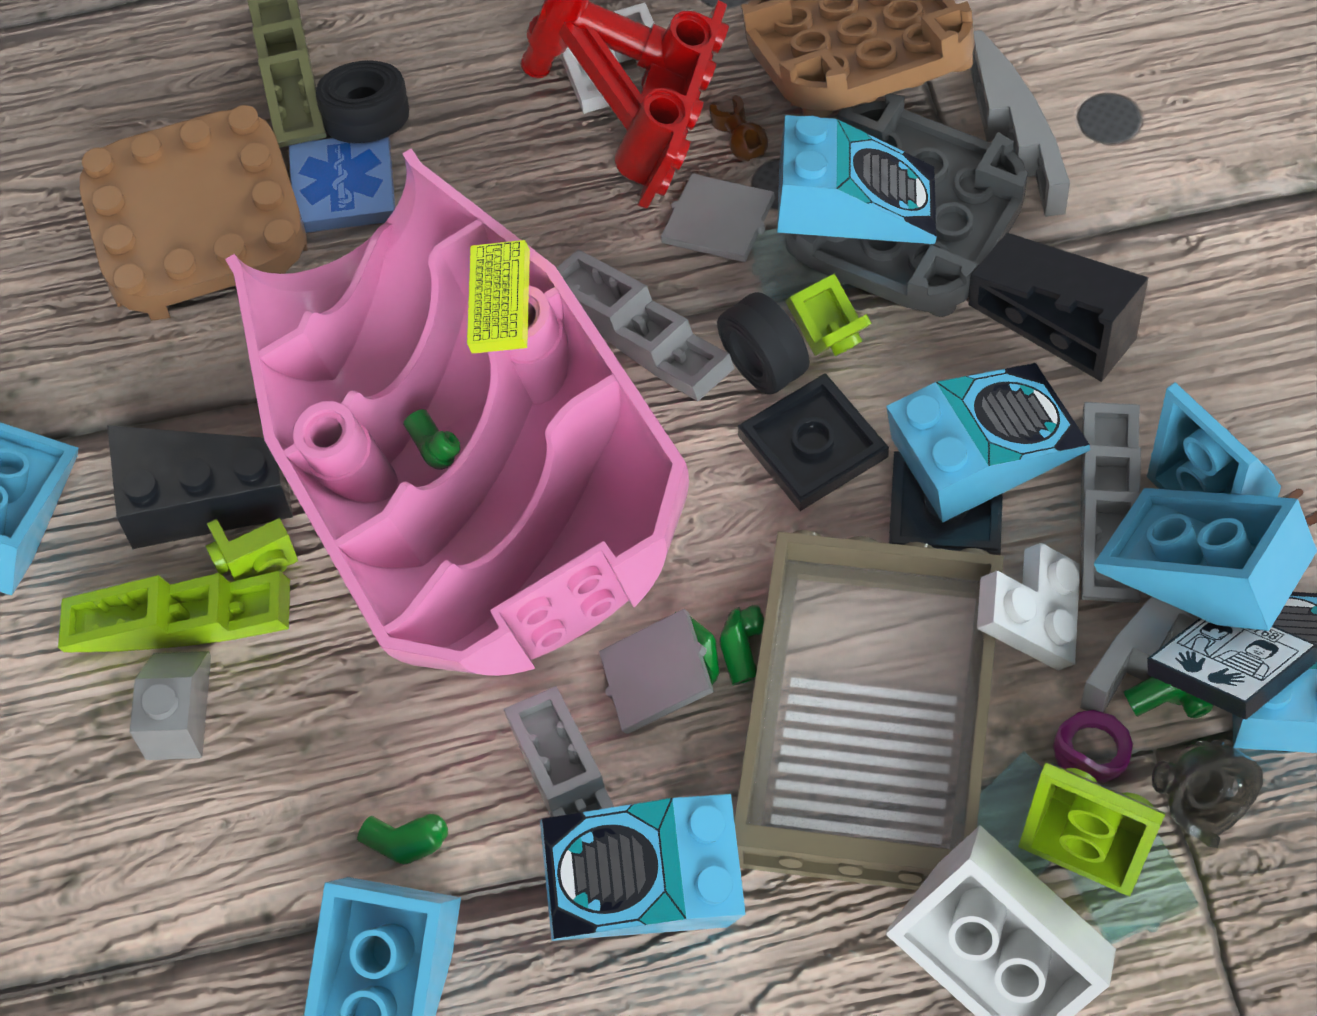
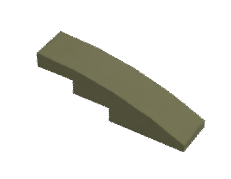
[247,0,326,148]

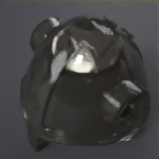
[1152,740,1263,848]

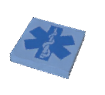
[289,136,395,233]

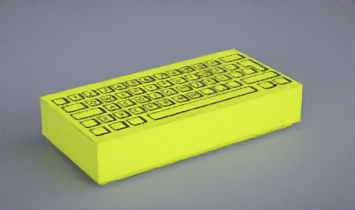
[467,240,530,354]

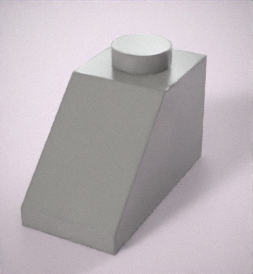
[129,651,211,760]

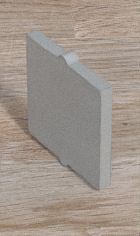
[661,173,775,262]
[599,609,714,734]

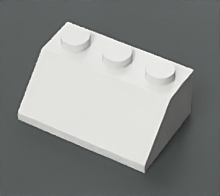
[886,825,1116,1016]

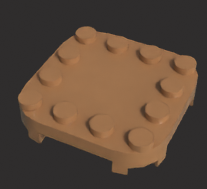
[741,0,975,118]
[80,105,308,321]

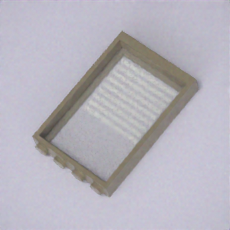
[734,530,1004,890]

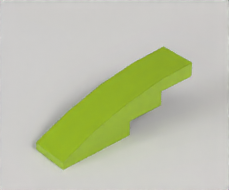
[58,570,290,652]

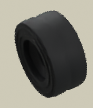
[316,60,409,143]
[717,292,810,395]

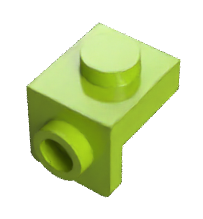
[785,273,872,357]
[205,518,298,581]

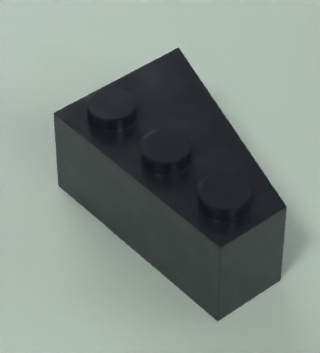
[968,233,1149,382]
[107,425,293,549]

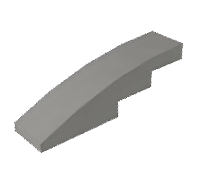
[970,30,1070,217]
[557,249,734,402]
[1081,402,1141,603]
[1080,596,1199,713]
[504,686,614,817]

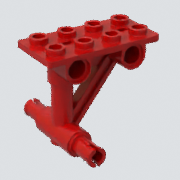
[520,0,729,209]

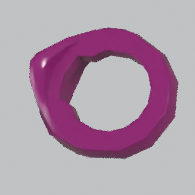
[1053,710,1133,784]

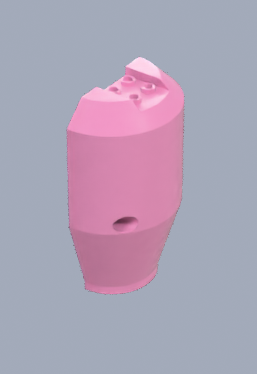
[225,148,689,676]

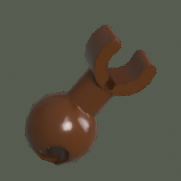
[709,95,769,162]

